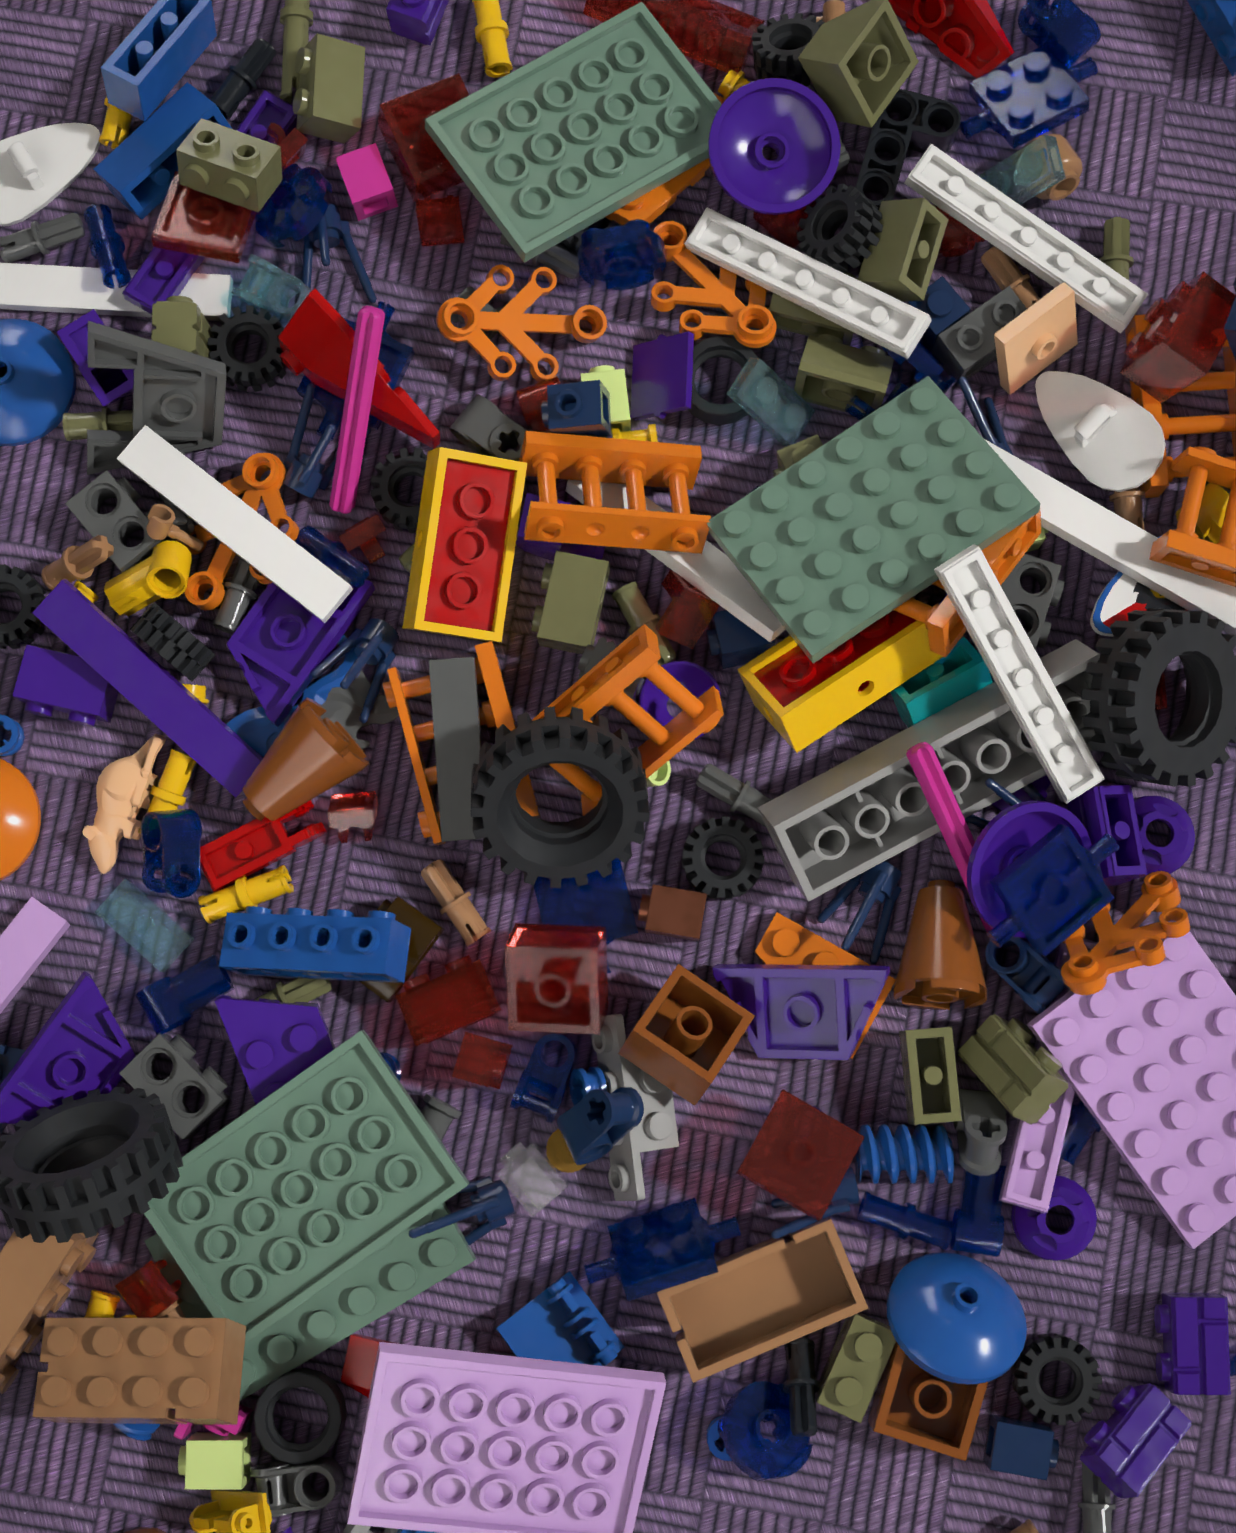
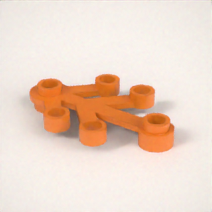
[651,221,777,348]
[436,264,607,383]
[176,453,299,611]
[1056,871,1190,995]

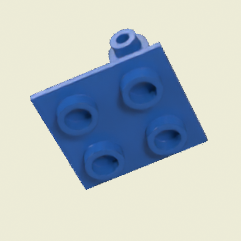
[496,1271,624,1366]

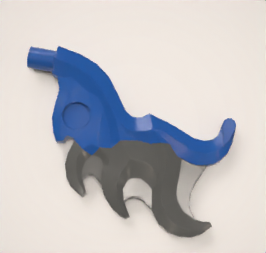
[226,635,399,757]

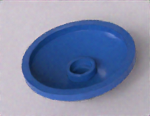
[0,319,76,446]
[886,1252,1027,1384]

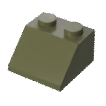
[798,0,919,128]
[792,334,894,418]

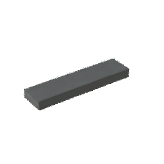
[428,657,483,842]

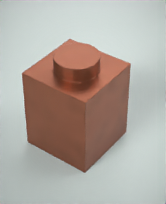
[638,884,707,941]

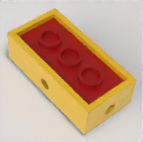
[402,447,527,642]
[737,597,943,753]

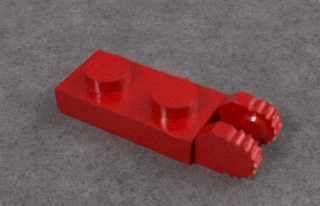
[194,800,326,892]

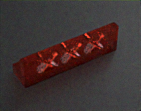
[583,0,765,73]

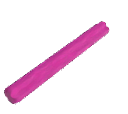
[329,305,385,514]
[906,742,1002,938]

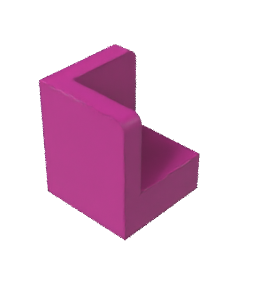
[336,143,398,221]

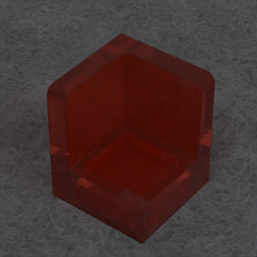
[656,569,720,649]

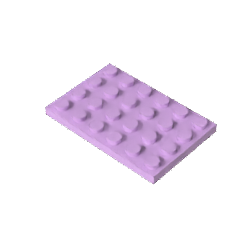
[1026,920,1236,1249]
[347,1342,666,1533]

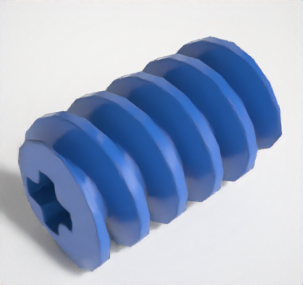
[855,1124,954,1184]

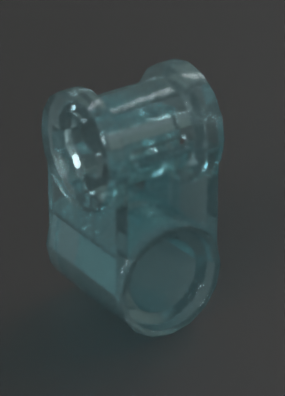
[231,254,312,322]

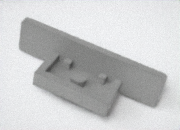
[592,1014,679,1201]

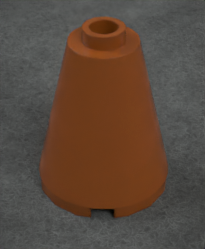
[242,697,369,821]
[894,880,987,1010]

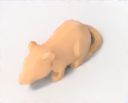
[82,734,167,874]

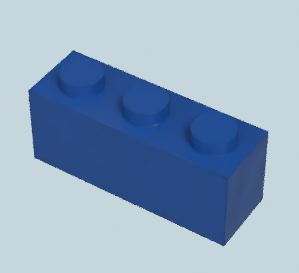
[100,0,217,122]
[93,82,232,220]

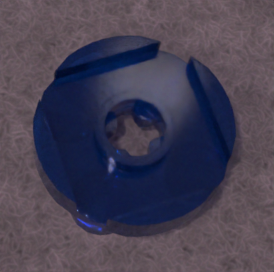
[250,164,332,248]
[577,219,666,290]
[881,341,958,393]
[718,1381,813,1481]

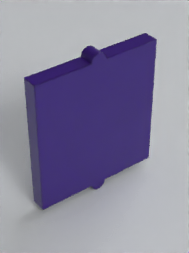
[630,331,694,421]

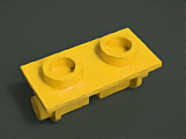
[189,1490,272,1533]

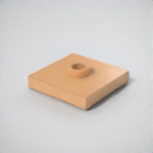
[994,282,1078,395]

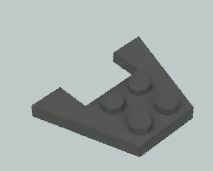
[87,321,226,475]

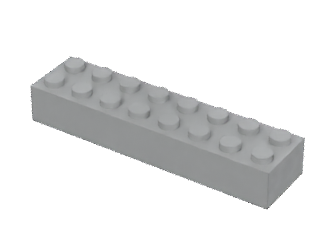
[758,639,1100,902]

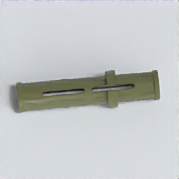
[280,0,314,104]

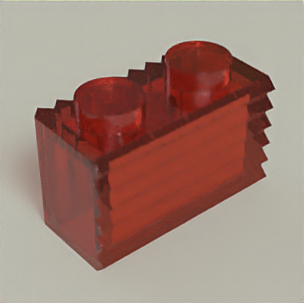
[395,955,503,1047]

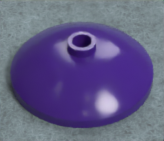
[708,78,841,215]
[967,800,1094,938]

